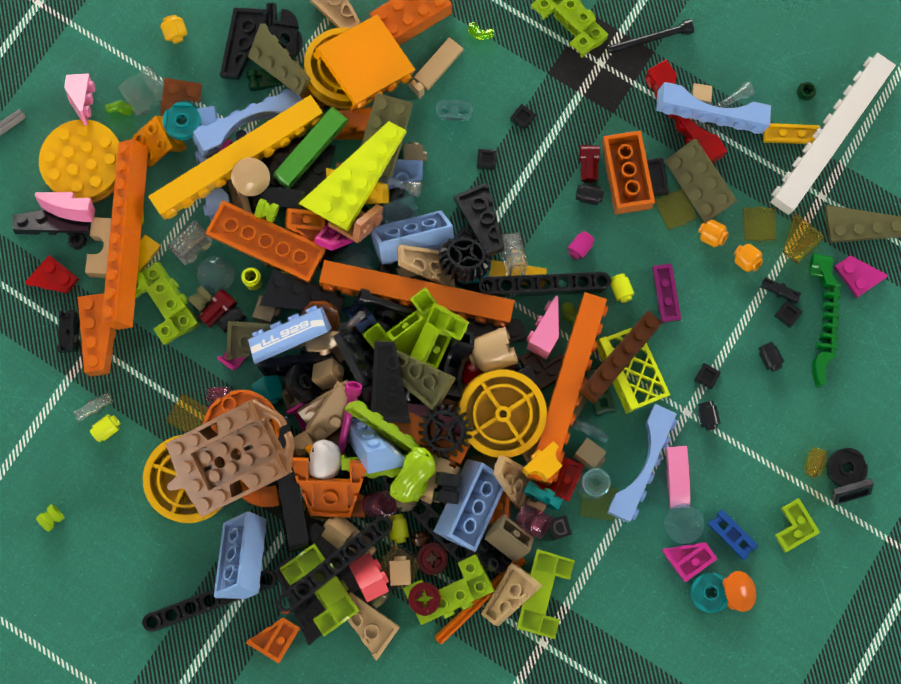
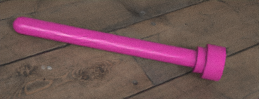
[338,381,362,455]

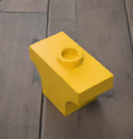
[522,441,562,482]

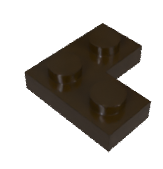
[519,351,564,391]

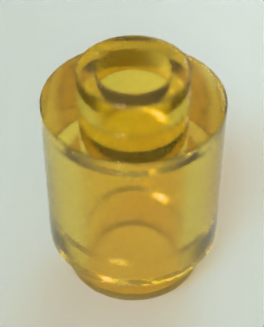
[802,447,828,478]

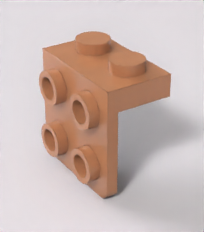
[328,204,383,243]

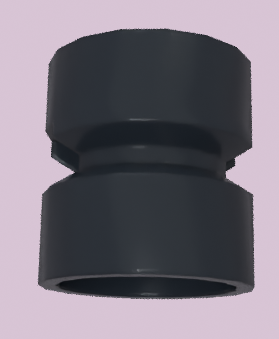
[367,306,401,332]
[432,472,462,504]

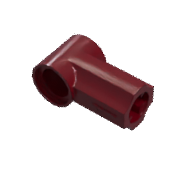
[579,145,600,183]
[198,289,237,329]

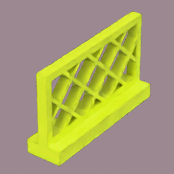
[596,328,670,414]

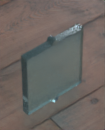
[382,194,419,224]

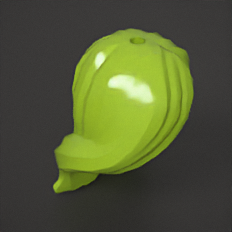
[389,447,436,503]

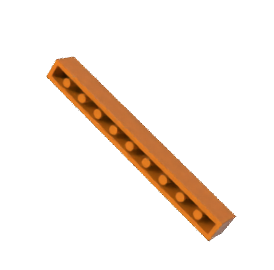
[101,139,149,330]
[319,260,515,328]
[527,292,608,486]

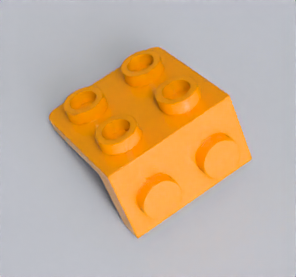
[133,116,187,167]

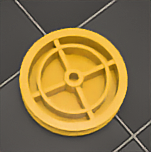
[304,27,373,110]
[39,119,119,203]
[458,369,547,458]
[143,435,222,523]

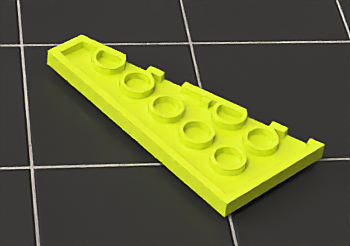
[298,121,407,231]

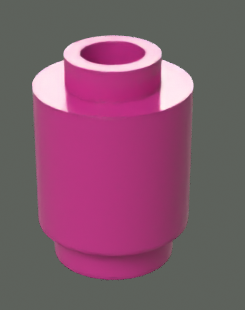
[567,231,595,260]

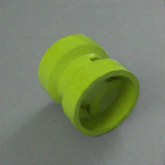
[254,198,279,223]
[36,504,65,532]

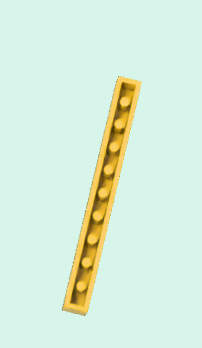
[148,95,324,220]

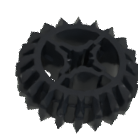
[438,235,491,284]
[418,403,473,458]

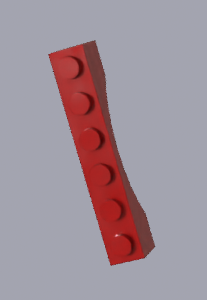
[645,59,728,163]

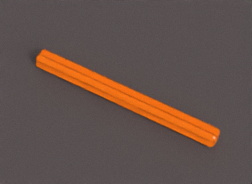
[435,557,526,644]

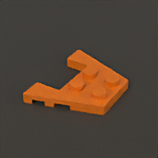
[291,457,366,518]

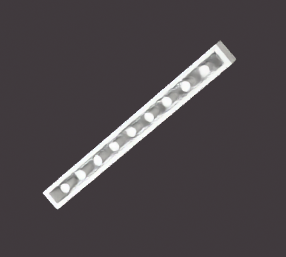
[770,52,896,215]

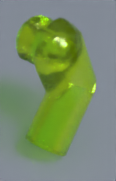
[467,22,494,40]
[105,100,133,116]
[562,302,576,324]

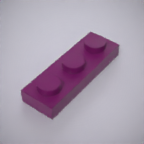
[652,263,681,323]

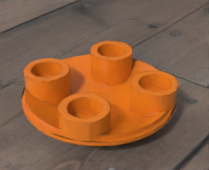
[723,571,756,612]

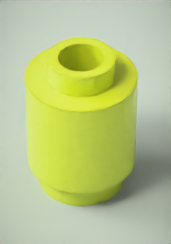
[241,267,263,291]
[610,273,635,303]
[90,414,121,442]
[388,514,410,544]

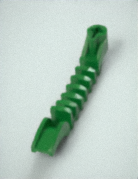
[809,253,841,388]

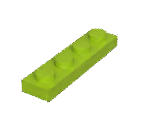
[344,401,420,453]

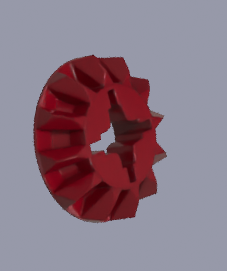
[416,542,448,575]
[408,582,441,616]

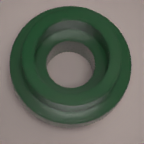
[797,82,816,101]

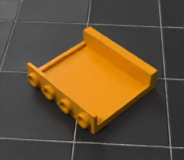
[313,14,415,111]

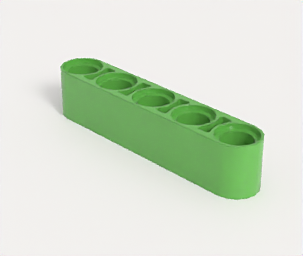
[273,107,348,189]

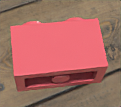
[349,553,389,602]

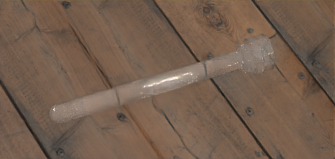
[675,81,755,136]
[335,162,423,197]
[337,311,366,332]

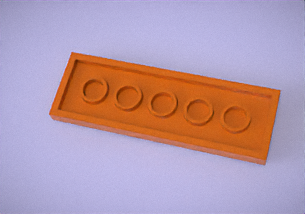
[205,200,326,283]

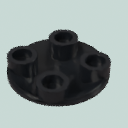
[476,537,512,573]

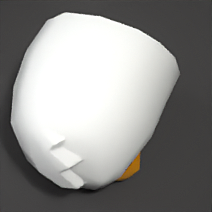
[305,439,341,479]

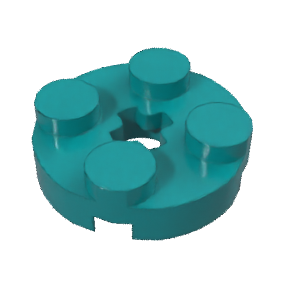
[162,102,202,140]
[523,481,563,511]
[690,573,728,613]

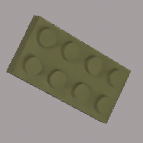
[361,93,414,177]
[665,139,738,223]

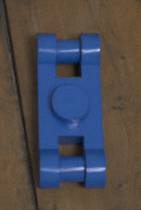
[707,510,758,561]

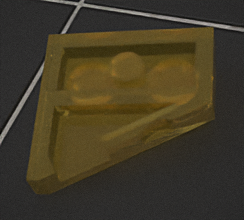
[783,213,824,264]

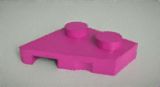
[315,222,355,251]
[834,255,888,298]
[661,542,717,582]

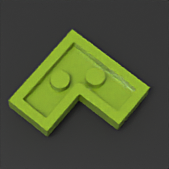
[774,498,820,553]

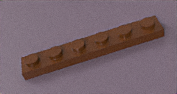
[579,310,662,404]

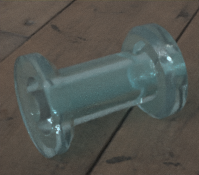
[577,468,611,500]

